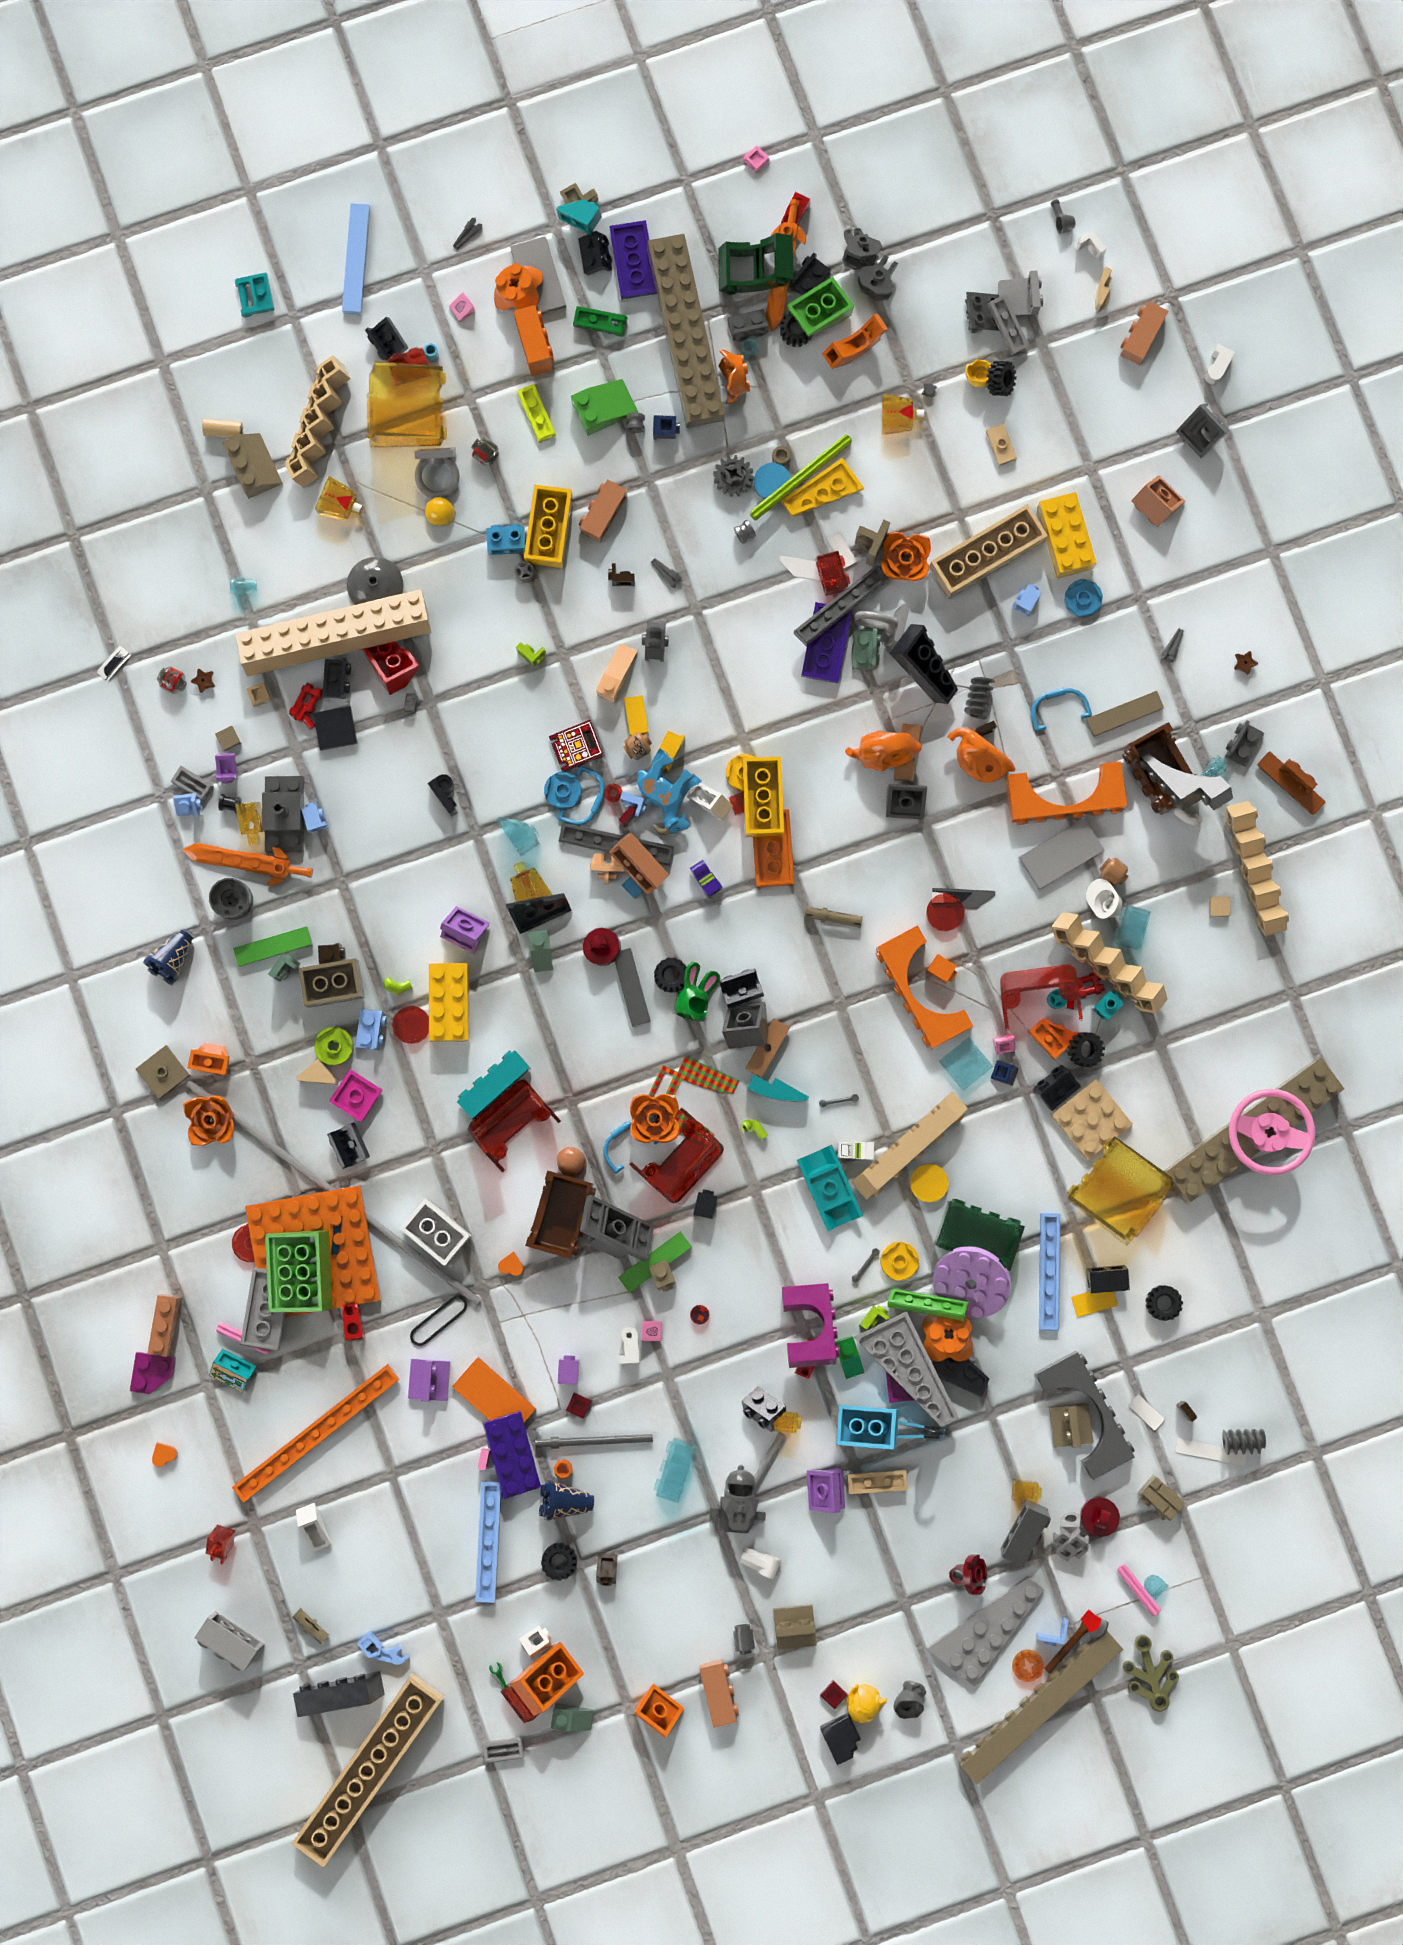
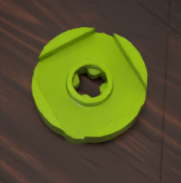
[314,1027,354,1065]

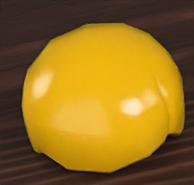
[965,359,991,388]
[425,497,456,526]

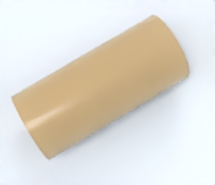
[202,419,243,438]

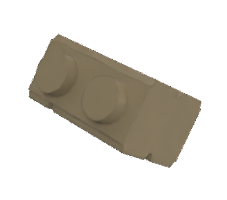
[1138,1475,1186,1521]

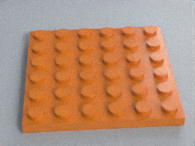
[245,1185,381,1318]

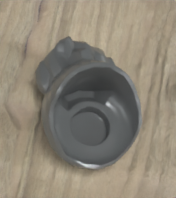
[893,1680,926,1719]

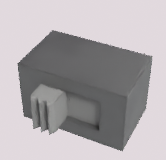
[404,693,418,713]

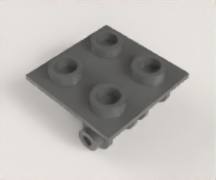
[965,292,999,333]

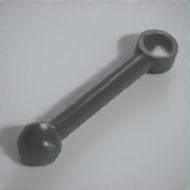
[819,1094,859,1107]
[852,1248,880,1282]

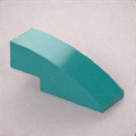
[747,1075,809,1102]

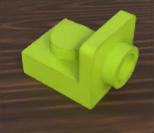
[516,642,546,667]
[859,1305,890,1330]

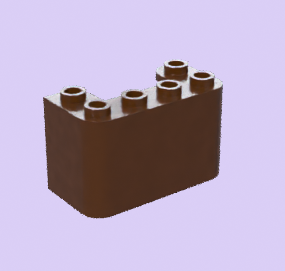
[1122,722,1196,815]
[525,1170,596,1259]

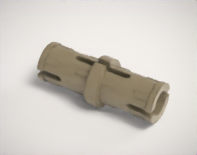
[292,1608,330,1644]

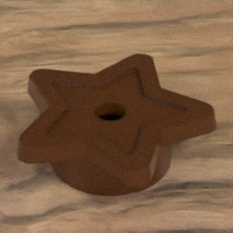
[1234,651,1258,675]
[191,669,215,693]

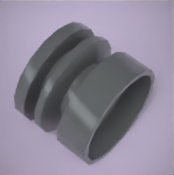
[209,878,253,920]

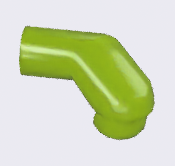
[383,978,413,995]
[740,1119,768,1141]

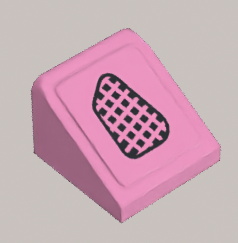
[449,292,475,321]
[641,1321,662,1341]

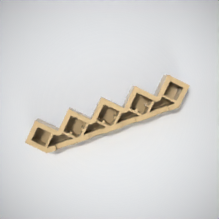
[285,355,351,488]
[1226,801,1289,936]
[1051,912,1168,1014]
[851,1092,968,1200]

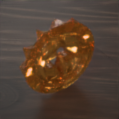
[1012,1649,1044,1682]

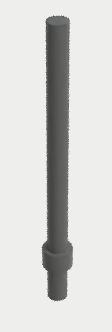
[535,1434,653,1449]

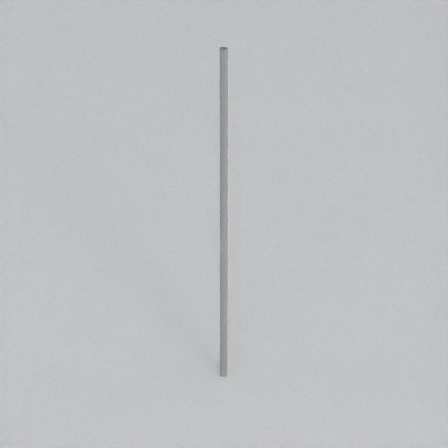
[186,1080,482,1305]

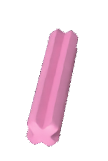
[216,1323,270,1354]
[1117,1564,1161,1616]

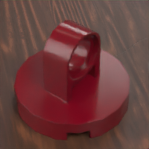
[583,927,621,966]
[1080,1496,1120,1537]
[949,1554,987,1595]

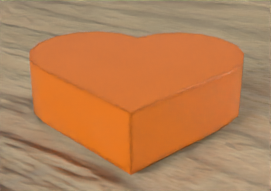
[498,1252,524,1276]
[152,1442,178,1467]

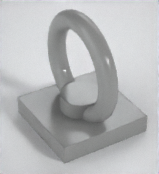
[414,447,460,498]
[854,604,910,650]

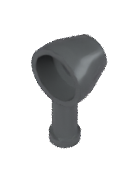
[1050,199,1076,234]

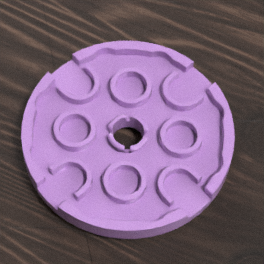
[933,1247,1011,1318]

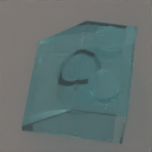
[497,817,540,856]

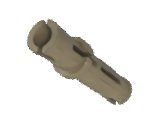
[804,906,863,928]

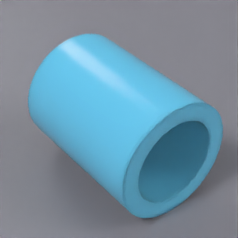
[424,343,439,362]

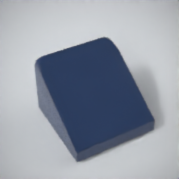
[991,1060,1018,1086]

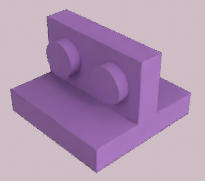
[440,906,490,954]
[408,1359,450,1401]
[807,1468,845,1513]

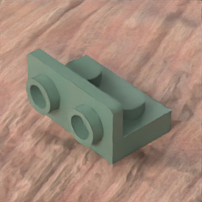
[852,629,881,670]
[268,955,301,982]

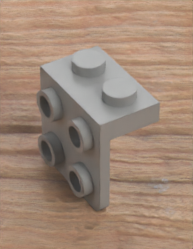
[998,270,1043,316]

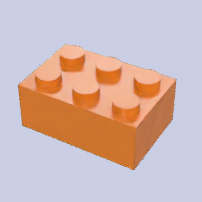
[513,305,555,377]
[510,1642,584,1716]

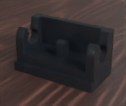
[1086,1265,1130,1294]

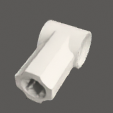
[739,1546,781,1579]

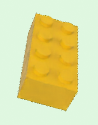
[524,484,573,569]
[1037,492,1097,579]
[743,756,784,837]
[429,963,470,1042]

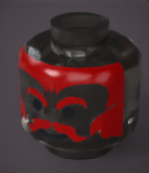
[471,437,500,466]
[157,666,187,694]

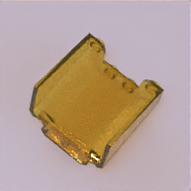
[367,361,447,448]
[1067,1136,1174,1246]

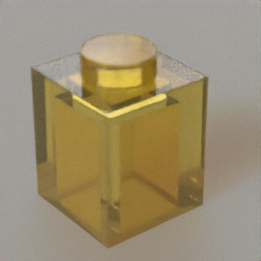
[773,1411,802,1433]
[1011,1479,1042,1503]

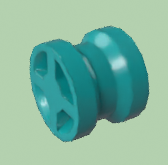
[1047,989,1068,1009]

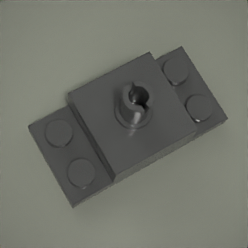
[262,776,304,853]
[580,1195,654,1262]

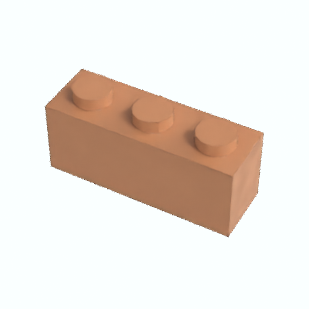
[1120,301,1169,365]
[579,479,628,543]
[609,833,669,894]
[147,1294,182,1357]
[699,1659,739,1728]

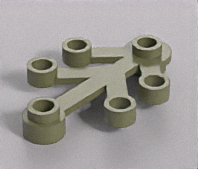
[1122,1635,1179,1712]

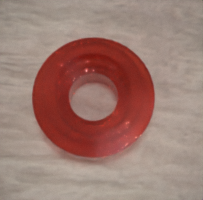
[604,783,623,803]

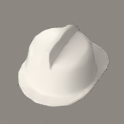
[1086,879,1122,919]

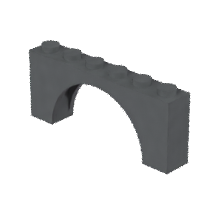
[1034,1351,1135,1480]

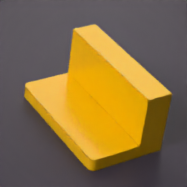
[651,731,685,773]

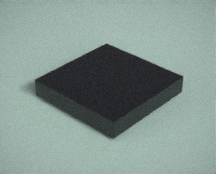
[313,706,358,751]

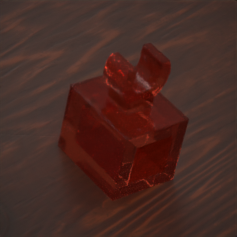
[205,1524,236,1564]

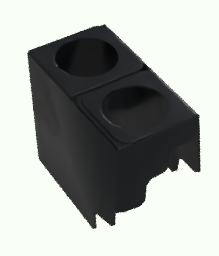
[820,1713,861,1765]

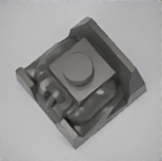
[1176,403,1230,458]

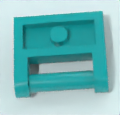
[235,272,275,318]

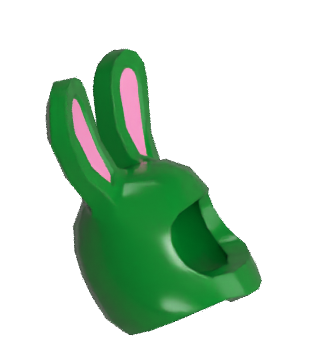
[674,962,720,1022]

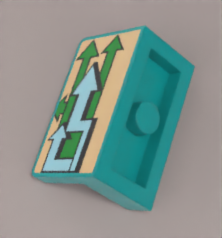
[209,1349,257,1393]

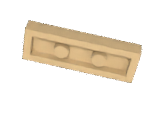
[847,1469,908,1494]

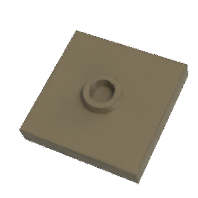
[136,1045,190,1099]

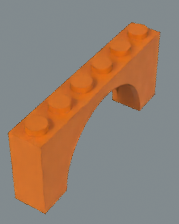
[1005,761,1127,825]
[875,925,973,1050]

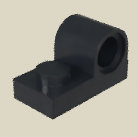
[427,774,457,817]

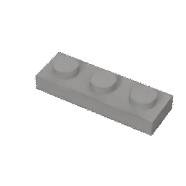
[987,294,1029,355]

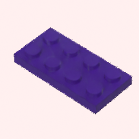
[609,220,657,299]
[801,602,852,684]
[482,1411,541,1499]

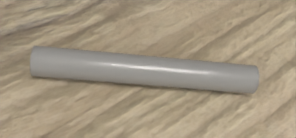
[754,1432,786,1487]

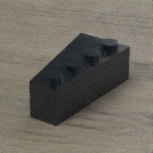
[889,624,958,704]
[293,1671,385,1717]

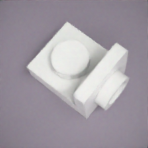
[1076,231,1106,260]

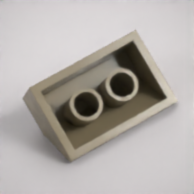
[222,433,283,499]

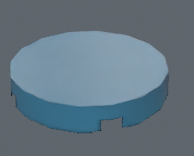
[754,463,791,499]
[1064,579,1103,617]
[544,772,582,810]

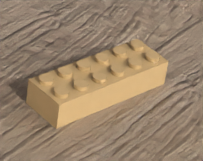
[929,504,1048,599]

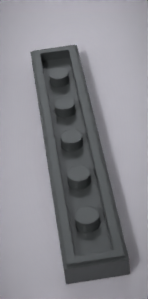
[793,565,890,647]
[558,823,674,866]

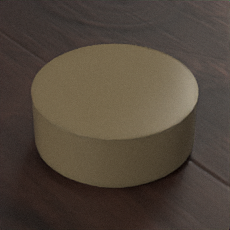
[772,446,791,466]

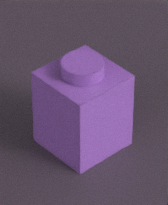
[558,1355,579,1384]

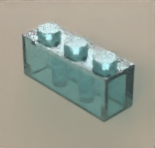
[654,1437,696,1503]

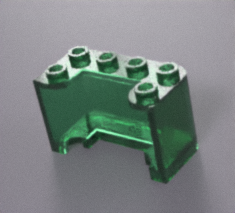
[933,1198,1025,1271]

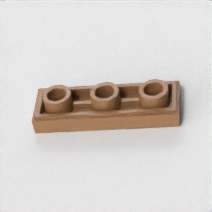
[893,723,922,782]
[745,1018,790,1078]

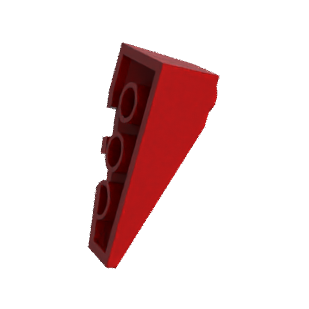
[361,641,419,695]

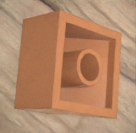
[1131,475,1185,527]

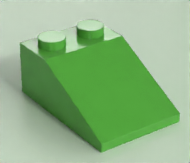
[787,277,854,336]
[571,379,638,436]

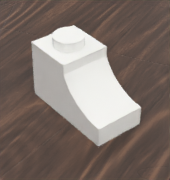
[687,783,733,821]
[296,1503,331,1552]

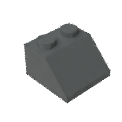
[722,1002,768,1049]

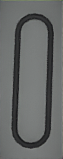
[410,1295,467,1346]

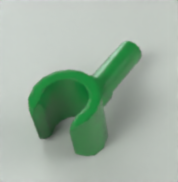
[489,1662,507,1689]

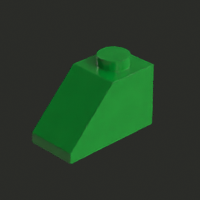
[835,1335,864,1379]

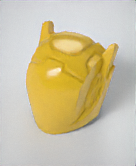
[846,1684,887,1723]

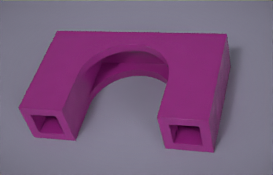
[782,1283,840,1368]

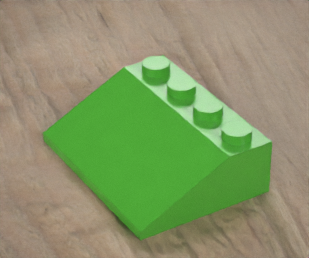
[265,1230,333,1312]

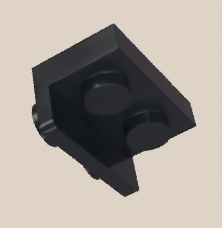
[790,252,831,296]
[1033,1065,1081,1111]

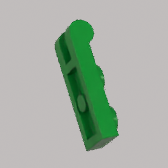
[573,306,628,337]

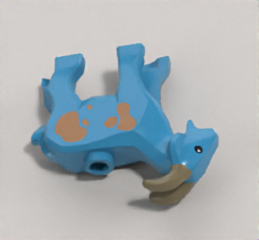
[637,748,702,835]

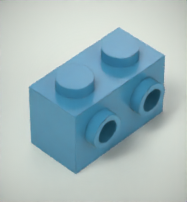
[486,524,526,555]

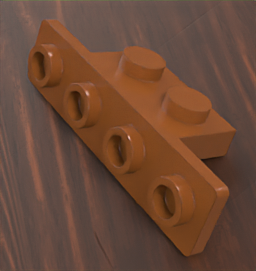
[1257,751,1326,815]

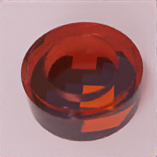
[690,1305,709,1325]

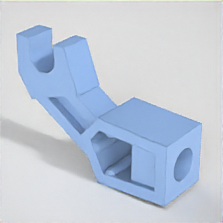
[357,1631,410,1665]

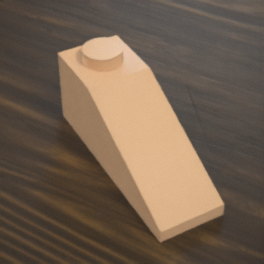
[596,644,637,703]

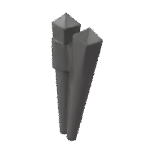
[453,218,482,249]
[651,558,682,588]
[1161,628,1184,663]

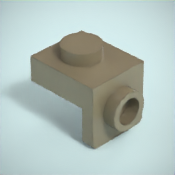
[649,1260,677,1292]

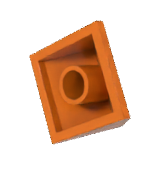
[634,1684,684,1738]

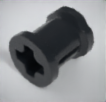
[218,794,242,814]

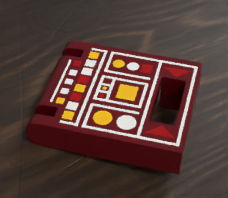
[549,720,605,772]

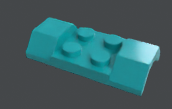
[797,1145,863,1231]

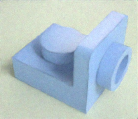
[620,791,647,819]
[173,793,203,818]

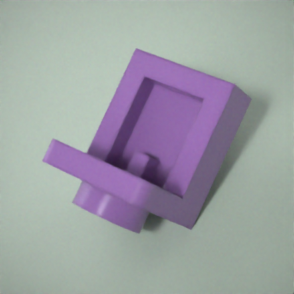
[215,753,238,784]

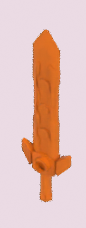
[766,199,807,331]
[183,843,313,886]

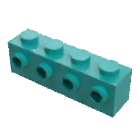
[457,1050,531,1120]

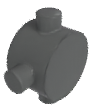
[921,383,937,398]

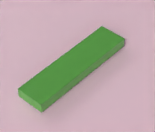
[233,926,313,967]
[618,1231,692,1293]
[888,1288,968,1321]

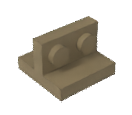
[855,519,890,567]
[1049,1403,1094,1448]
[773,1604,817,1650]

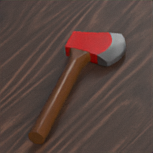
[1044,1609,1109,1674]

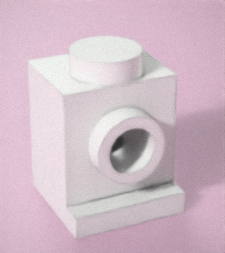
[519,1625,551,1659]

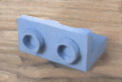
[355,1009,387,1051]

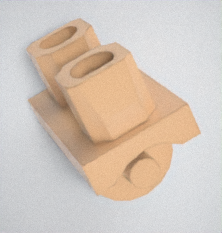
[590,853,625,885]

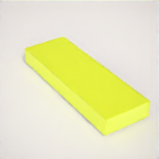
[517,384,556,443]

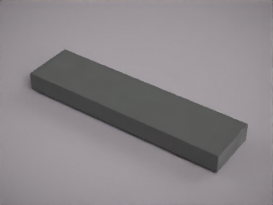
[615,948,651,1027]

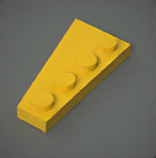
[781,458,864,517]

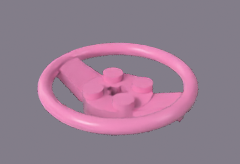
[1229,1089,1315,1175]

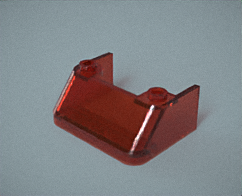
[1000,964,1083,1031]
[467,1079,561,1173]
[629,1108,724,1203]

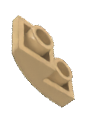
[1095,267,1112,312]

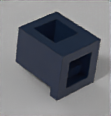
[653,415,680,440]

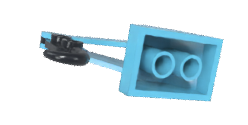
[836,1405,946,1450]

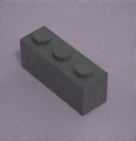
[1000,1499,1051,1567]

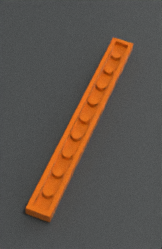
[232,1364,400,1503]

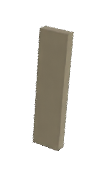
[1086,691,1164,737]

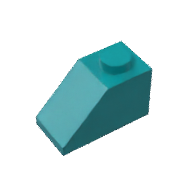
[556,199,602,235]

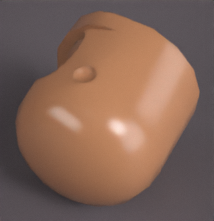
[557,1147,587,1177]

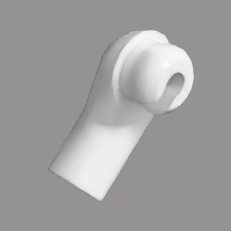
[1174,806,1202,827]

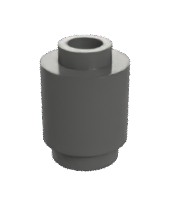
[733,1624,755,1655]

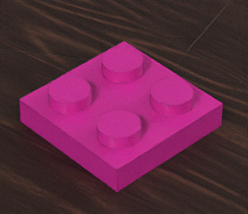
[329,1069,383,1122]

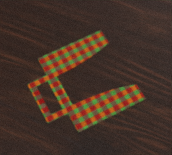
[648,1056,739,1148]

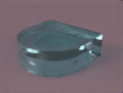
[1144,1575,1169,1600]

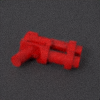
[289,682,323,730]
[1063,972,1105,1010]

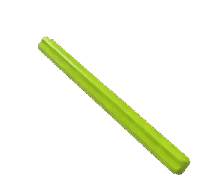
[750,434,852,521]

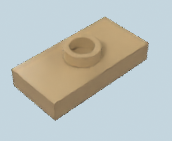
[986,424,1017,466]

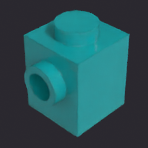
[1092,991,1124,1022]

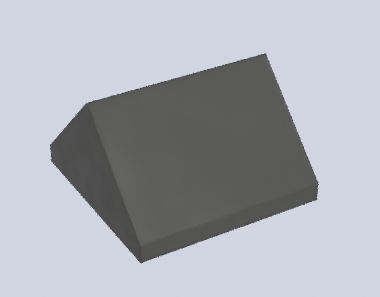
[886,784,927,819]

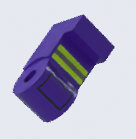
[690,860,722,898]

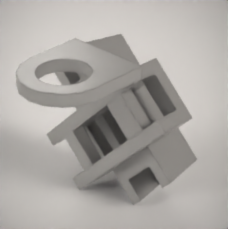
[1053,1512,1089,1561]

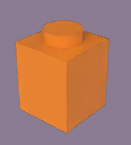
[926,954,957,984]

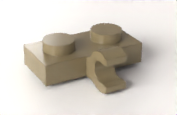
[560,183,599,204]

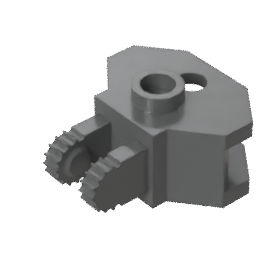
[842,228,883,270]
[857,255,898,301]
[642,622,669,662]

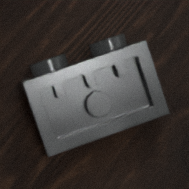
[727,309,769,341]
[1225,720,1264,767]

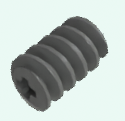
[964,677,995,719]
[1222,1429,1266,1455]

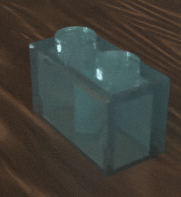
[1114,905,1151,950]

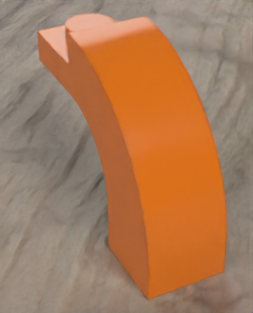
[822,314,888,369]

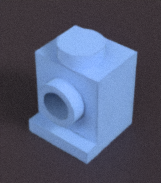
[1012,584,1041,616]
[301,802,329,833]

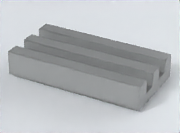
[171,765,214,802]
[482,1737,525,1763]

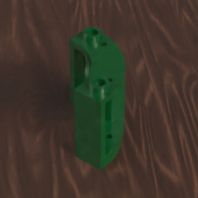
[718,233,794,295]

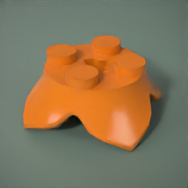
[494,263,543,311]
[718,349,750,404]
[881,532,931,581]
[630,1094,680,1143]
[183,1095,234,1146]
[922,1315,973,1362]

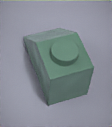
[528,930,553,973]
[551,1704,594,1731]

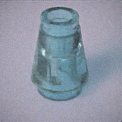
[230,576,257,595]
[1200,755,1229,777]

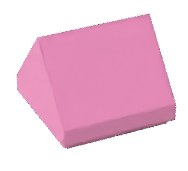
[993,1034,1015,1055]

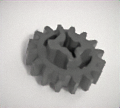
[713,455,754,497]

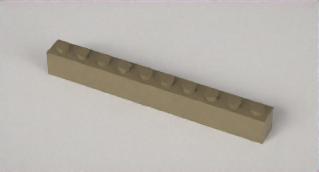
[959,1631,1124,1785]

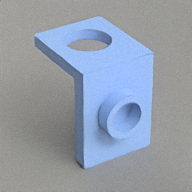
[1036,1617,1068,1646]

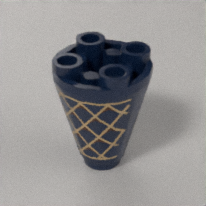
[143,930,194,985]
[539,1480,594,1521]

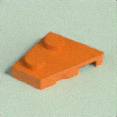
[1028,1018,1079,1060]

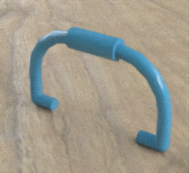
[1031,688,1092,732]
[557,766,605,826]
[603,1120,659,1174]

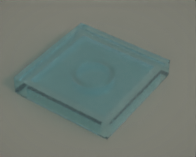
[939,1037,993,1091]

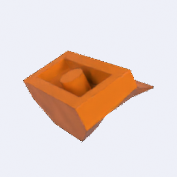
[187,1043,230,1076]

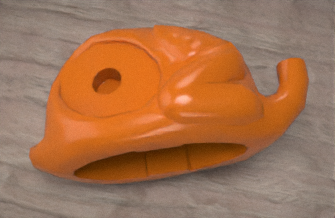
[947,727,1016,783]
[845,730,922,772]

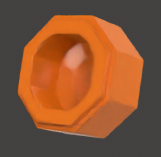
[553,1459,573,1479]

